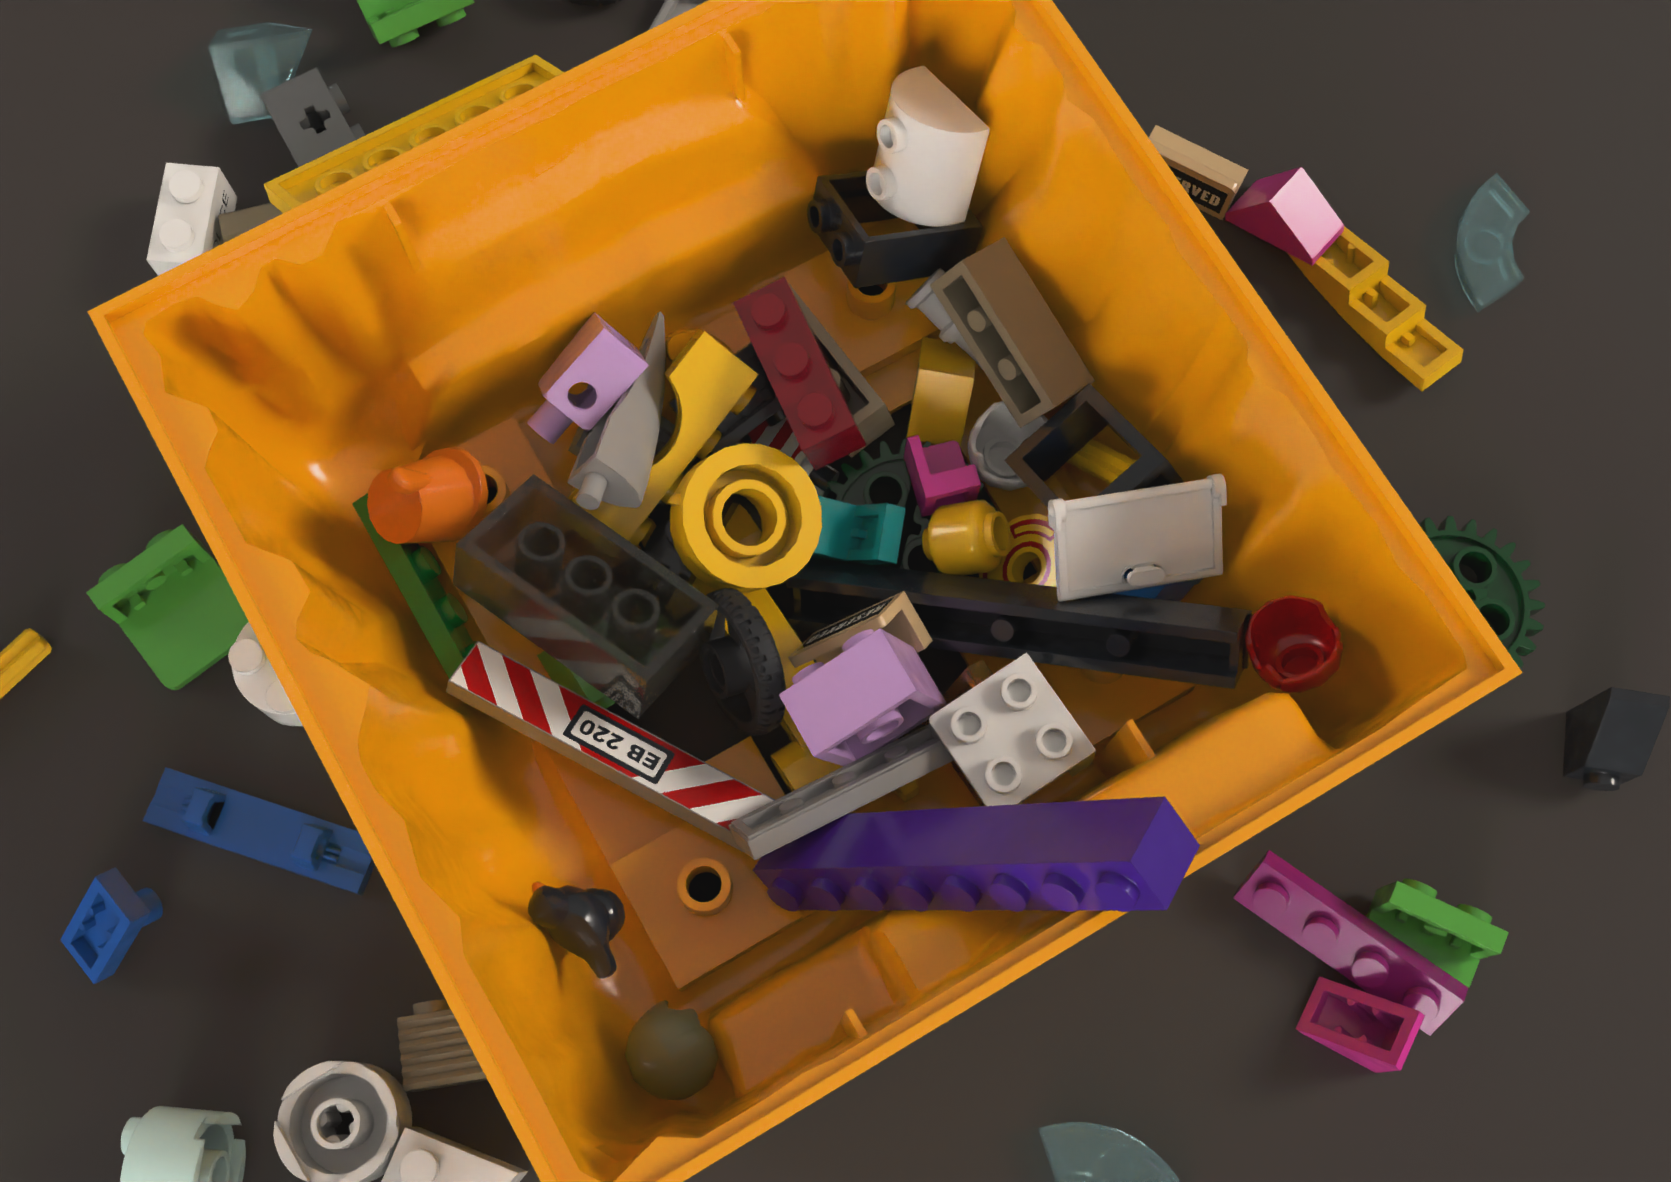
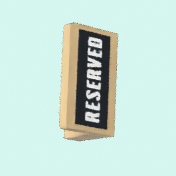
[1149,125,1248,220]
[788,591,933,668]

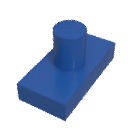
[60,867,163,984]

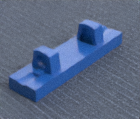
[143,767,375,896]

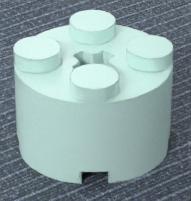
[120,1106,246,1182]

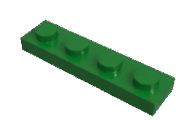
[352,493,477,679]

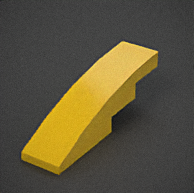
[1287,226,1464,392]

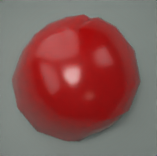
[1245,595,1344,693]

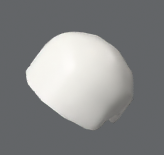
[968,401,1048,491]

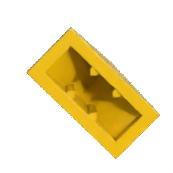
[906,337,975,448]

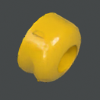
[667,443,822,593]

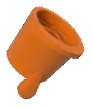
[367,447,488,544]

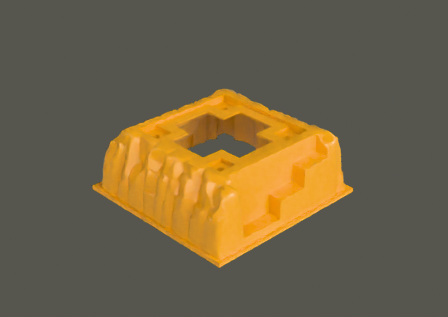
[87,0,1523,1182]

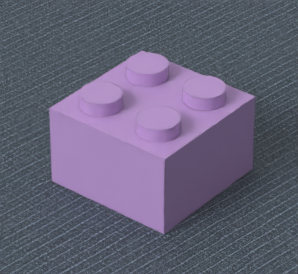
[779,628,948,766]

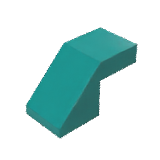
[811,496,906,565]

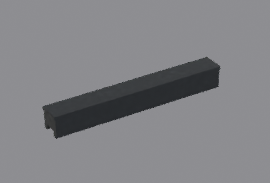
[787,558,1252,689]

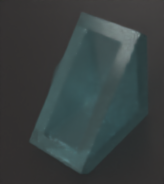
[208,22,313,125]

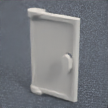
[1048,473,1227,602]

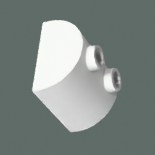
[866,66,990,227]

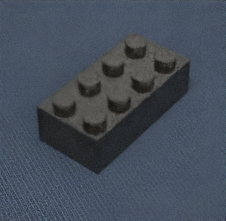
[453,474,720,719]

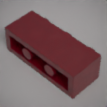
[733,276,867,470]

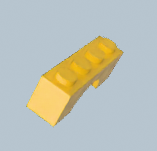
[560,329,759,555]

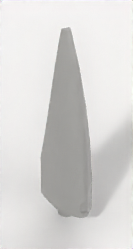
[567,311,666,510]

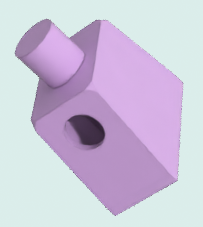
[527,312,649,444]

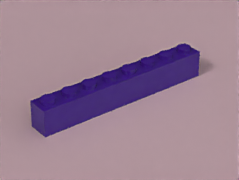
[753,796,1200,912]

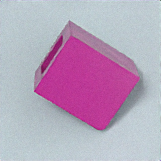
[903,435,981,517]

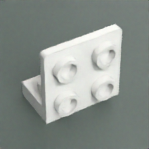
[929,652,1097,806]

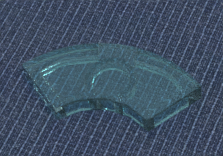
[1454,173,1530,312]
[1038,1122,1180,1182]

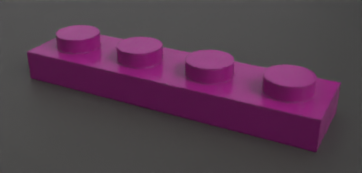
[1233,850,1468,1036]

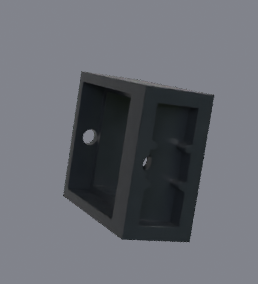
[807,170,983,288]
[1004,383,1184,509]

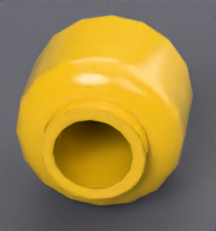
[922,500,1011,576]

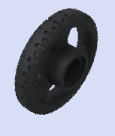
[696,588,786,737]

